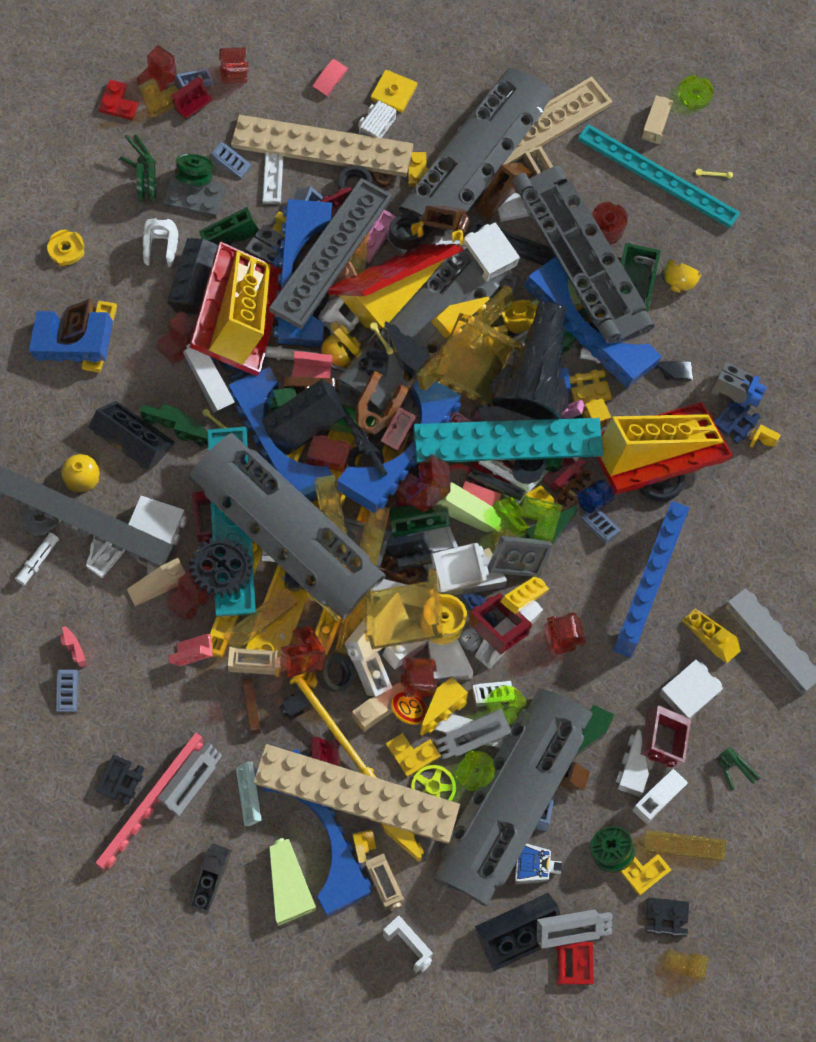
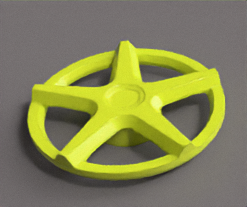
[411,765,456,801]

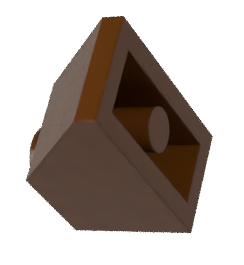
[559,762,590,791]

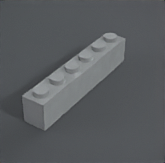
[725,588,816,696]

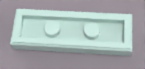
[236,762,262,826]

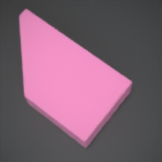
[560,400,585,419]

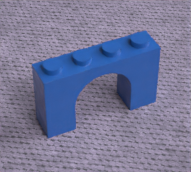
[29,311,113,362]

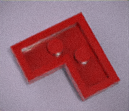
[99,80,138,120]

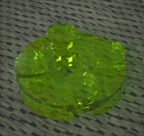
[678,75,714,110]
[486,686,526,725]
[455,751,495,791]

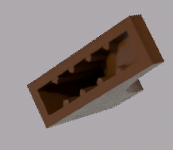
[475,162,534,220]

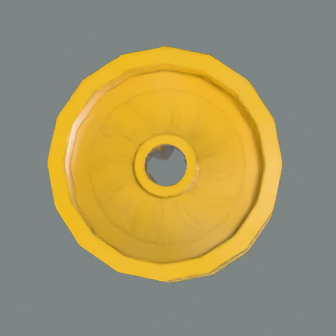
[421,594,467,645]

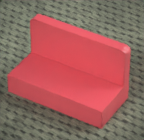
[292,351,332,378]
[168,634,213,666]

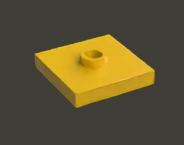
[371,69,417,113]

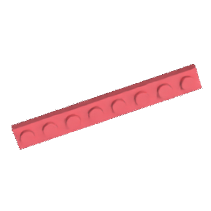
[96,733,204,871]

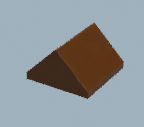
[61,299,96,343]

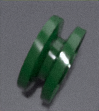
[174,153,214,186]
[137,163,157,202]
[590,827,635,873]

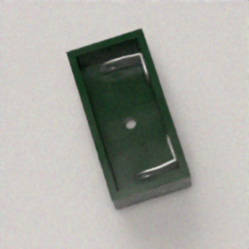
[620,243,661,313]

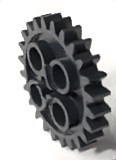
[188,537,253,599]

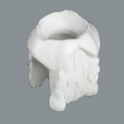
[142,218,178,267]
[318,295,359,334]

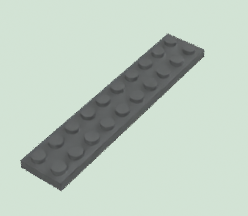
[269,178,393,329]

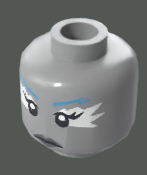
[458,622,484,652]

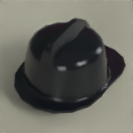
[512,459,547,484]

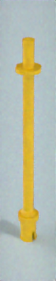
[282,659,377,778]

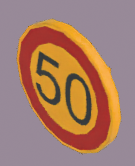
[391,691,428,725]

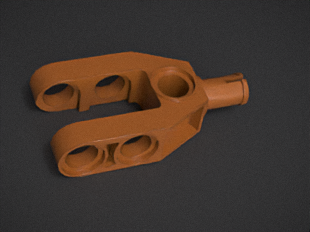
[352,371,408,448]

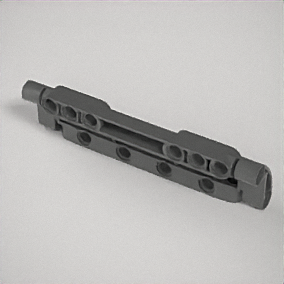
[398,68,554,237]
[512,166,655,343]
[337,237,511,415]
[190,433,386,619]
[432,689,593,906]

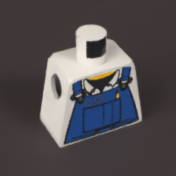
[514,844,562,884]

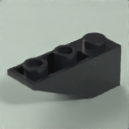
[383,321,431,378]
[189,843,232,913]

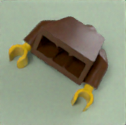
[411,205,469,245]

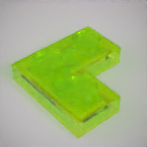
[520,496,562,542]
[492,497,529,535]

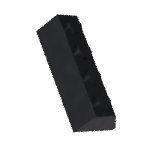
[167,238,218,314]
[262,379,346,456]
[88,401,175,470]
[474,892,561,971]

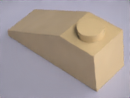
[127,558,188,606]
[352,682,406,732]

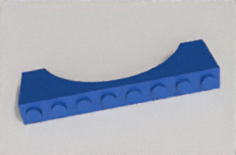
[274,199,332,347]
[524,257,662,389]
[229,367,337,502]
[337,373,461,513]
[613,501,690,658]
[254,749,372,917]

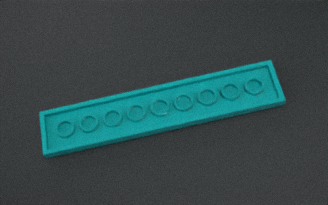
[413,418,604,463]
[208,427,256,617]

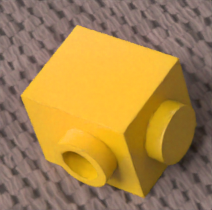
[582,398,611,427]

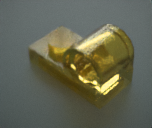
[663,949,709,981]

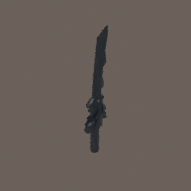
[340,402,387,477]

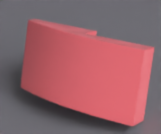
[313,59,348,97]
[462,481,502,509]
[60,626,87,667]

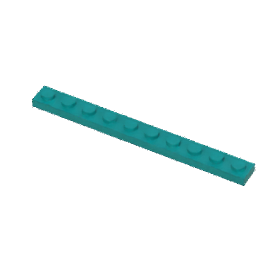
[578,124,741,229]

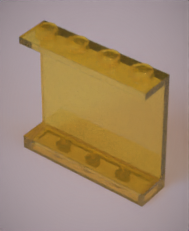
[432,313,521,406]
[364,568,443,650]

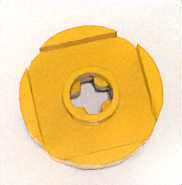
[47,230,85,266]

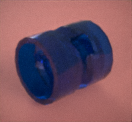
[578,480,614,513]

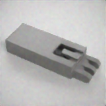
[435,708,511,759]
[157,742,222,816]
[537,909,612,949]

